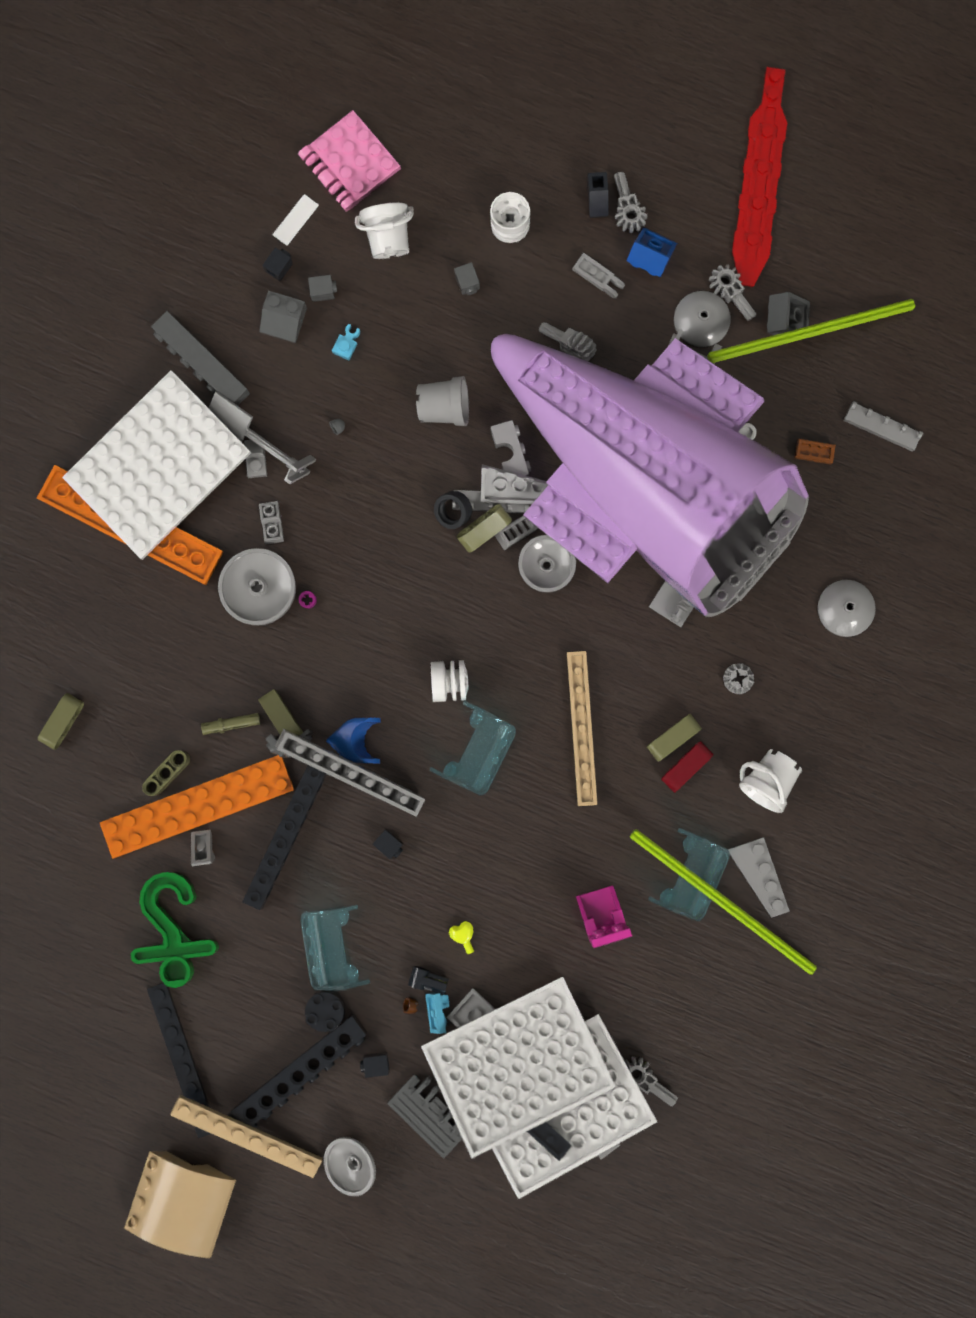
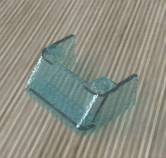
[429,701,516,795]
[648,828,730,921]
[301,905,370,990]

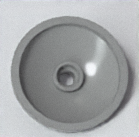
[674,291,731,347]
[518,535,576,592]
[817,580,875,637]
[324,1137,376,1196]

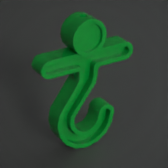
[131,872,219,988]

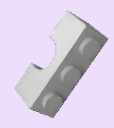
[491,420,531,476]

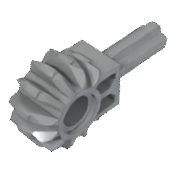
[614,172,647,233]
[709,264,756,321]
[539,323,597,361]
[625,1056,678,1106]

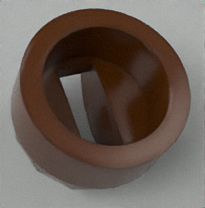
[403,997,419,1014]

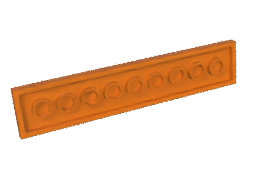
[37,465,224,585]
[100,755,295,859]

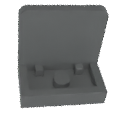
[266,729,314,758]

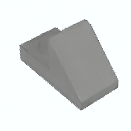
[244,440,267,478]
[191,829,215,866]

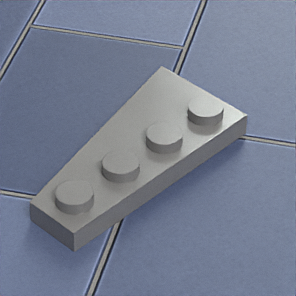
[481,464,548,504]
[727,837,789,918]

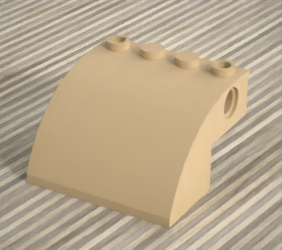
[124,1151,236,1258]

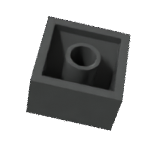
[260,291,307,343]
[767,292,810,339]

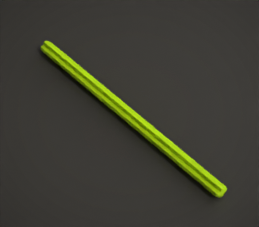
[707,299,915,363]
[630,829,817,975]

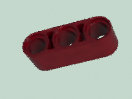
[661,740,714,793]

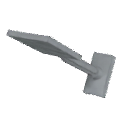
[209,392,316,484]

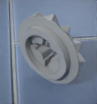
[723,664,754,694]

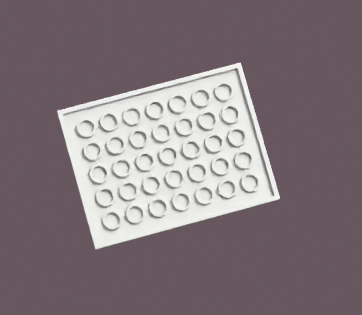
[62,371,252,560]
[421,977,616,1158]
[492,1014,657,1199]

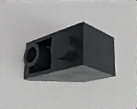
[587,172,608,218]

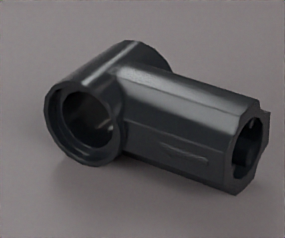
[407,966,449,995]

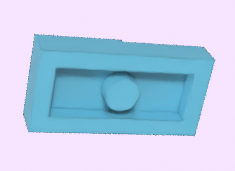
[425,992,449,1034]

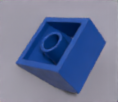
[627,228,677,277]

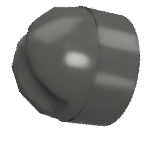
[329,418,345,435]

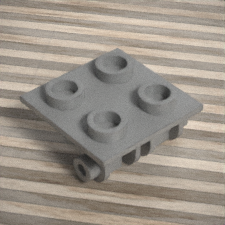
[649,581,694,627]

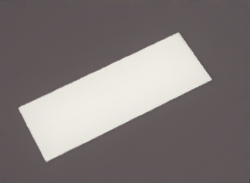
[273,194,319,245]

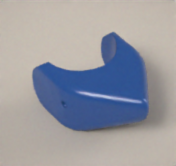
[326,718,381,763]

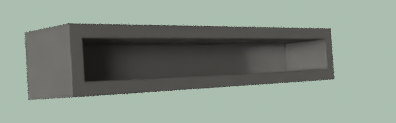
[151,311,250,406]

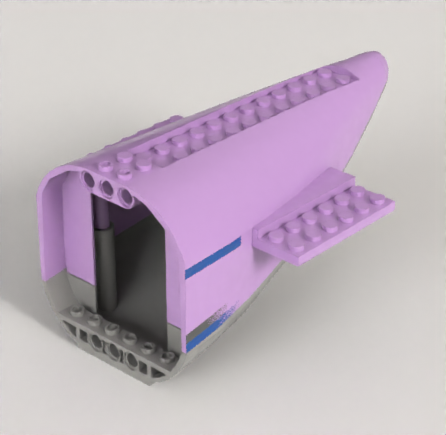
[491,334,809,617]

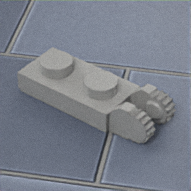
[572,253,625,299]

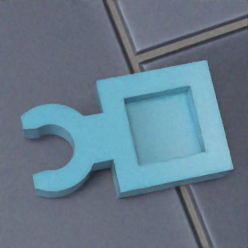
[332,324,360,360]

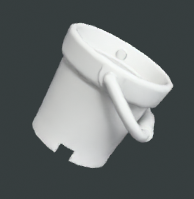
[355,202,414,259]
[739,749,802,813]

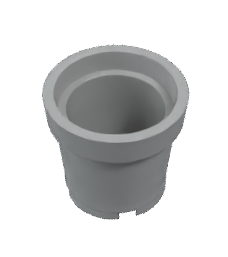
[416,376,469,426]

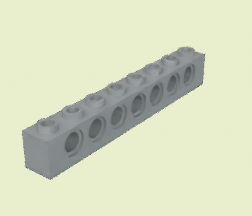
[275,729,425,817]

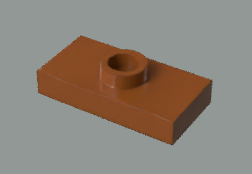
[794,439,836,465]

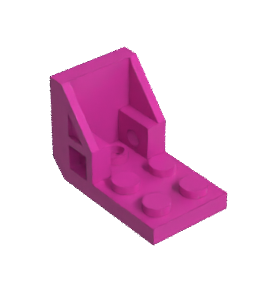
[576,885,632,948]

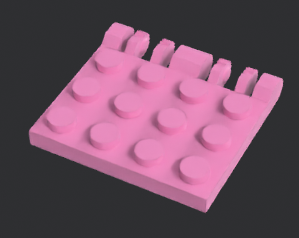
[298,110,401,211]

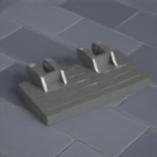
[387,1074,463,1159]

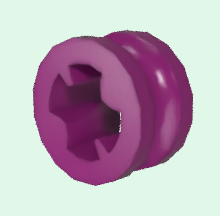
[298,591,317,609]

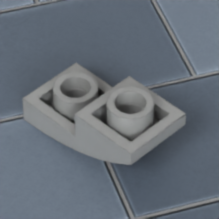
[259,501,284,544]

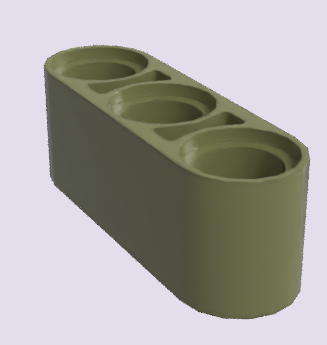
[457,504,512,553]
[258,689,303,736]
[38,693,84,750]
[646,713,702,762]
[142,750,190,796]

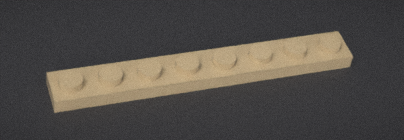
[567,651,597,806]
[171,1095,322,1178]

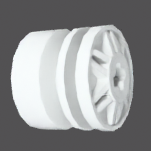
[490,192,530,243]
[431,660,468,702]

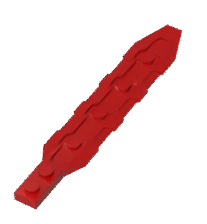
[732,67,787,287]

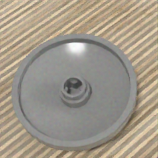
[218,548,296,626]

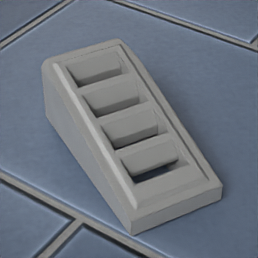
[495,515,538,550]

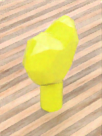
[449,921,474,954]

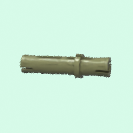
[201,713,261,735]

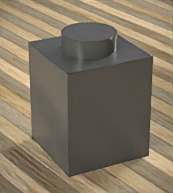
[454,262,480,295]
[308,275,337,302]

